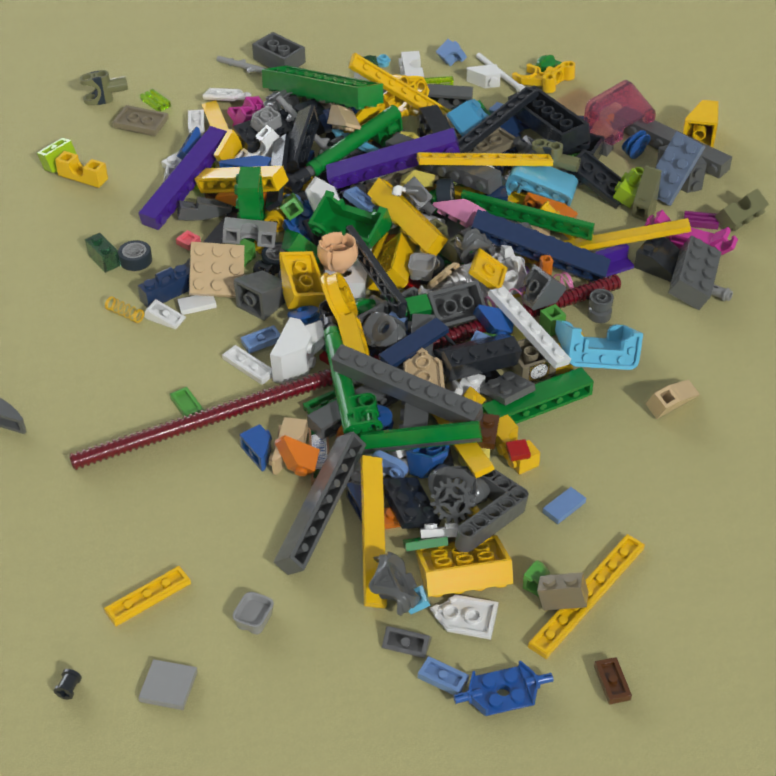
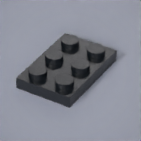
[383,477,441,529]

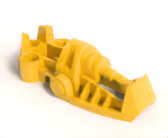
[343,74,430,149]

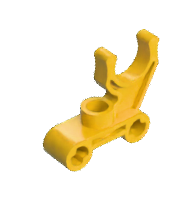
[512,61,575,93]

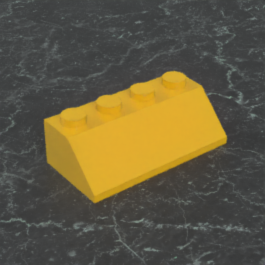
[367,231,416,291]

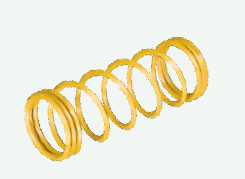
[105,296,144,323]

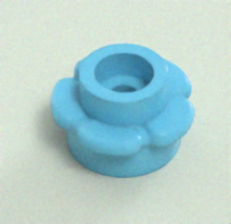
[376,54,391,67]

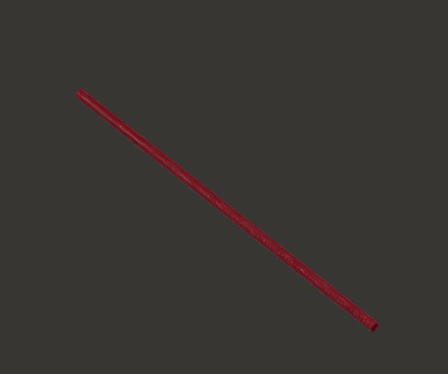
[69,274,621,470]

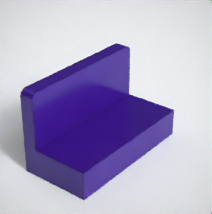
[595,244,634,277]

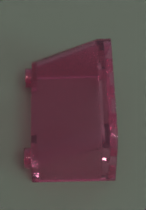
[584,80,656,146]

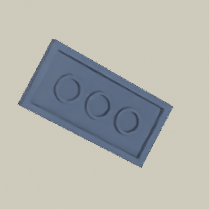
[655,131,705,206]

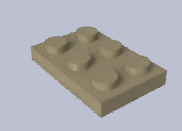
[112,105,169,136]

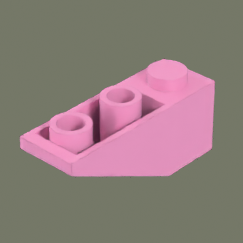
[432,199,486,228]

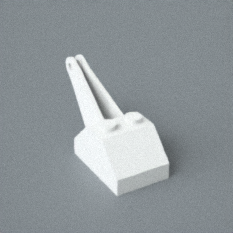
[270,317,325,384]

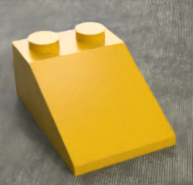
[279,251,326,309]

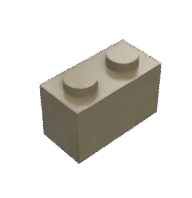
[537,572,589,611]

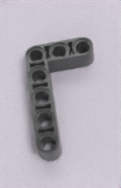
[455,469,529,552]

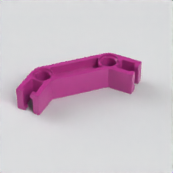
[644,210,738,255]

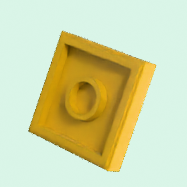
[468,248,508,290]

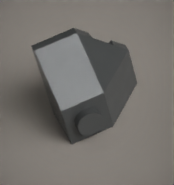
[522,264,567,310]

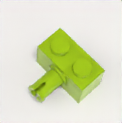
[37,138,77,173]
[613,167,644,208]

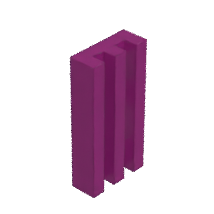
[684,211,719,230]

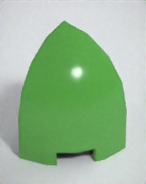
[523,560,550,597]

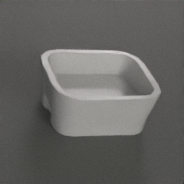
[250,106,282,132]
[408,253,437,281]
[233,592,274,635]

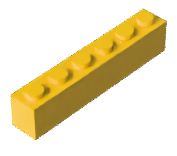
[195,166,289,193]
[367,177,449,256]

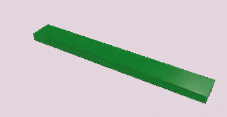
[461,190,595,240]

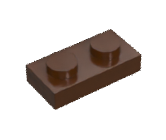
[477,413,500,450]
[594,657,632,705]

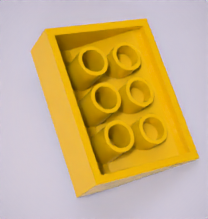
[415,535,513,597]

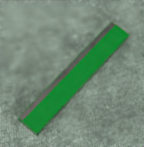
[360,421,483,453]

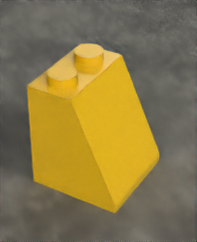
[683,100,719,147]

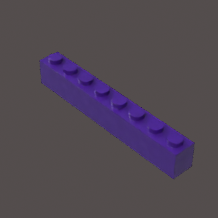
[138,126,227,230]
[326,128,460,189]

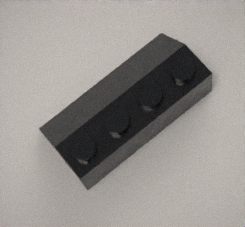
[286,105,319,174]
[433,334,522,381]

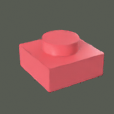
[176,230,201,251]

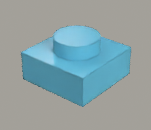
[408,585,430,615]

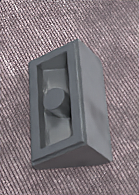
[382,626,432,658]

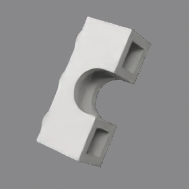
[399,51,424,77]
[234,125,280,158]

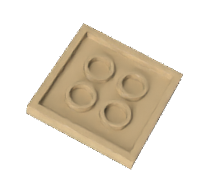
[189,242,244,298]

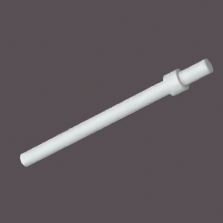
[476,53,525,93]

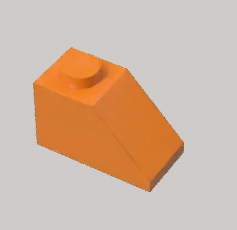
[275,435,320,476]

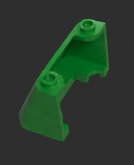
[308,190,392,249]

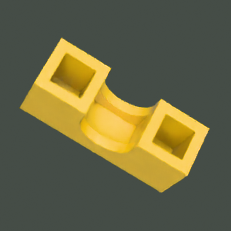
[55,151,108,188]
[495,414,541,475]

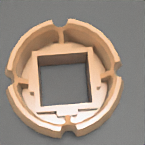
[317,232,358,274]

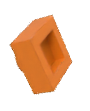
[384,507,401,529]

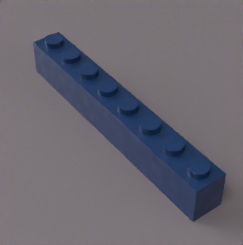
[470,209,611,282]

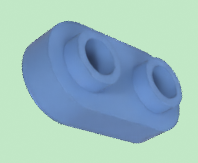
[372,450,409,478]

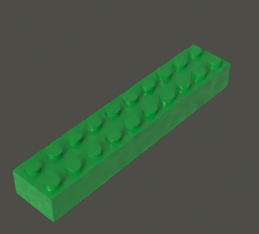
[262,65,384,110]

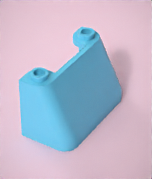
[505,166,578,207]
[555,320,643,370]

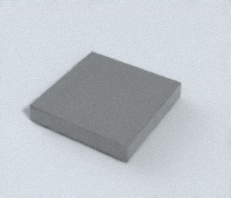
[138,659,198,710]

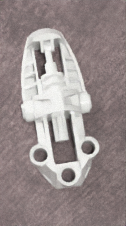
[418,245,527,303]

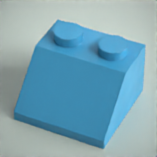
[446,99,489,137]

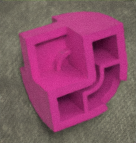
[227,96,264,126]

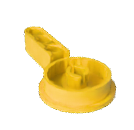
[321,272,370,356]

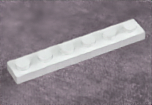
[488,287,571,368]

